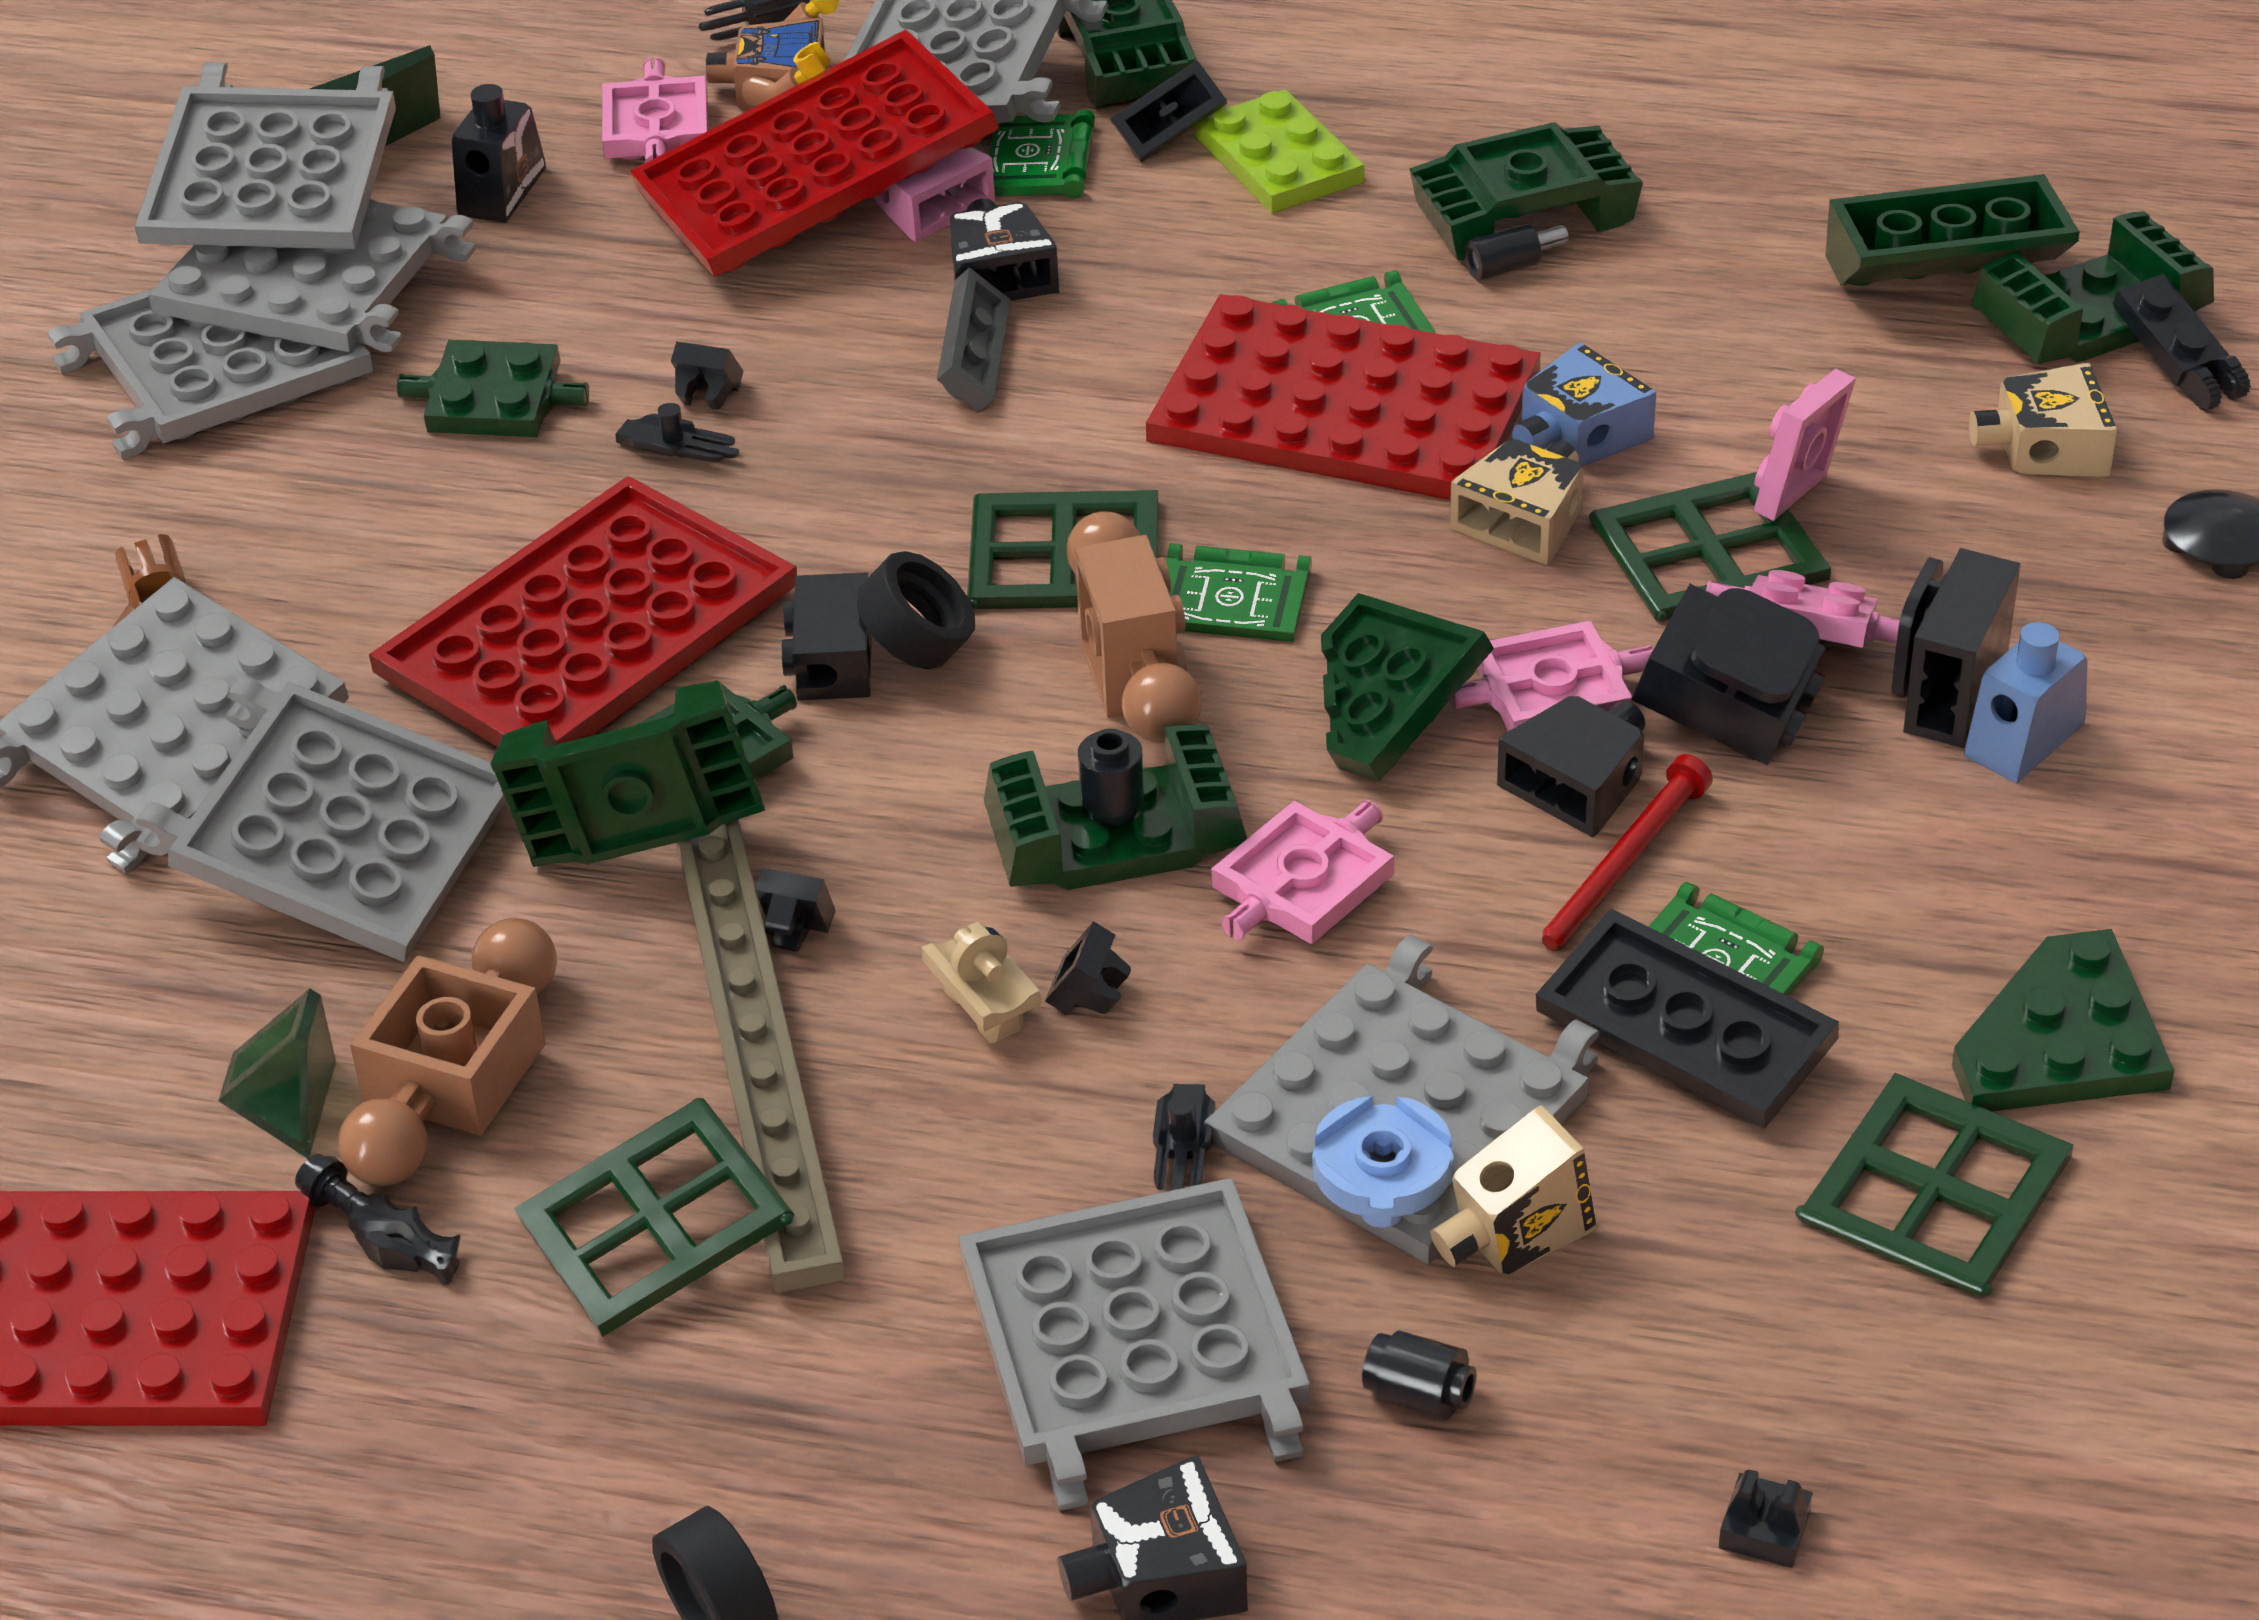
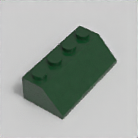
[1825,174,2080,286]

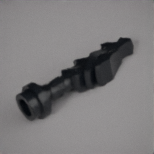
[295,1154,461,1285]

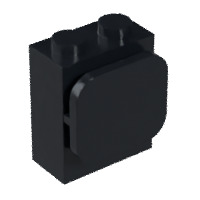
[1891,548,2021,748]
[1631,583,1826,765]

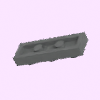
[937,267,1011,412]

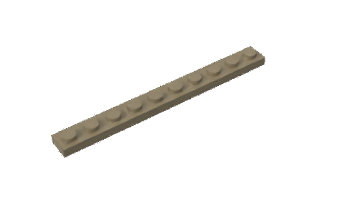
[677,819,845,1294]

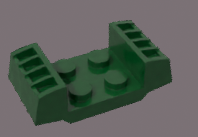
[1056,0,1196,108]
[1410,122,1643,261]
[1971,211,2214,364]
[490,681,765,867]
[984,724,1247,890]

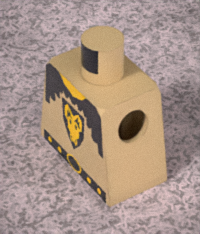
[1969,363,2117,477]
[1450,439,1583,566]
[1430,1105,1597,1274]

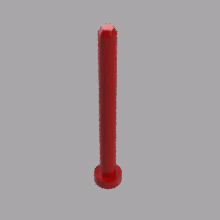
[1542,754,1713,950]

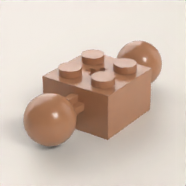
[1066,512,1202,743]
[338,918,557,1187]

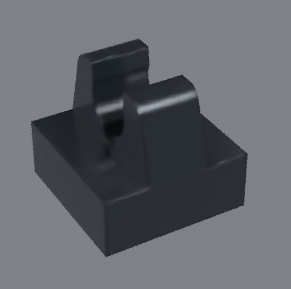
[671,341,744,409]
[755,868,836,952]
[1045,921,1131,1015]
[1718,1469,1813,1568]

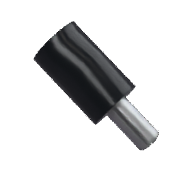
[1464,223,1569,280]

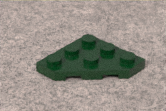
[1321,593,1494,782]
[1952,929,2174,1112]

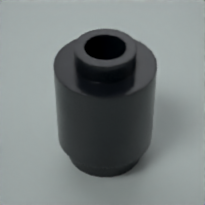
[1078,729,1144,826]
[1362,1330,1477,1420]

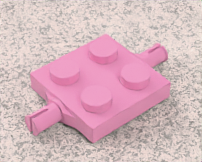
[602,57,709,164]
[1706,570,1900,648]
[1450,620,1653,731]
[1211,800,1394,944]

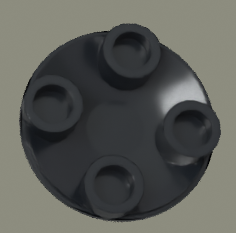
[2162,489,2259,579]

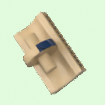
[921,921,1041,1043]

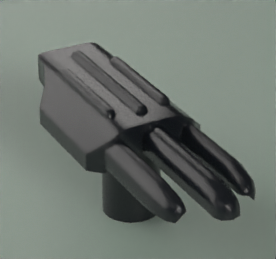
[698,0,810,41]
[615,403,739,462]
[1153,1084,1216,1191]

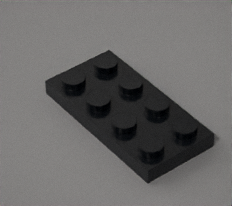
[1535,908,1839,1129]

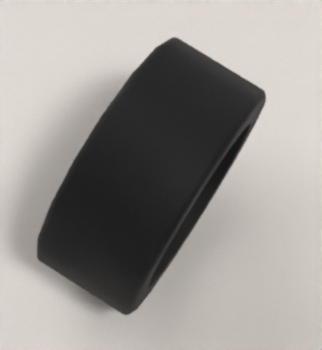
[857,551,975,670]
[652,1506,778,1620]

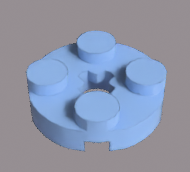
[1312,1096,1454,1228]

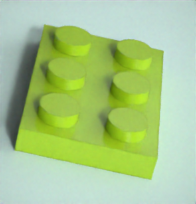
[1194,89,1365,214]

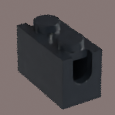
[782,572,872,700]

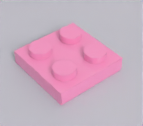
[1753,368,1856,521]

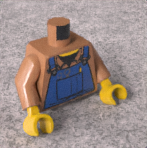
[706,0,839,110]

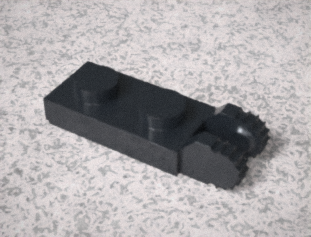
[2112,274,2251,411]

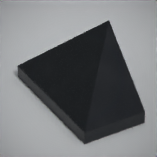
[1110,60,1227,162]

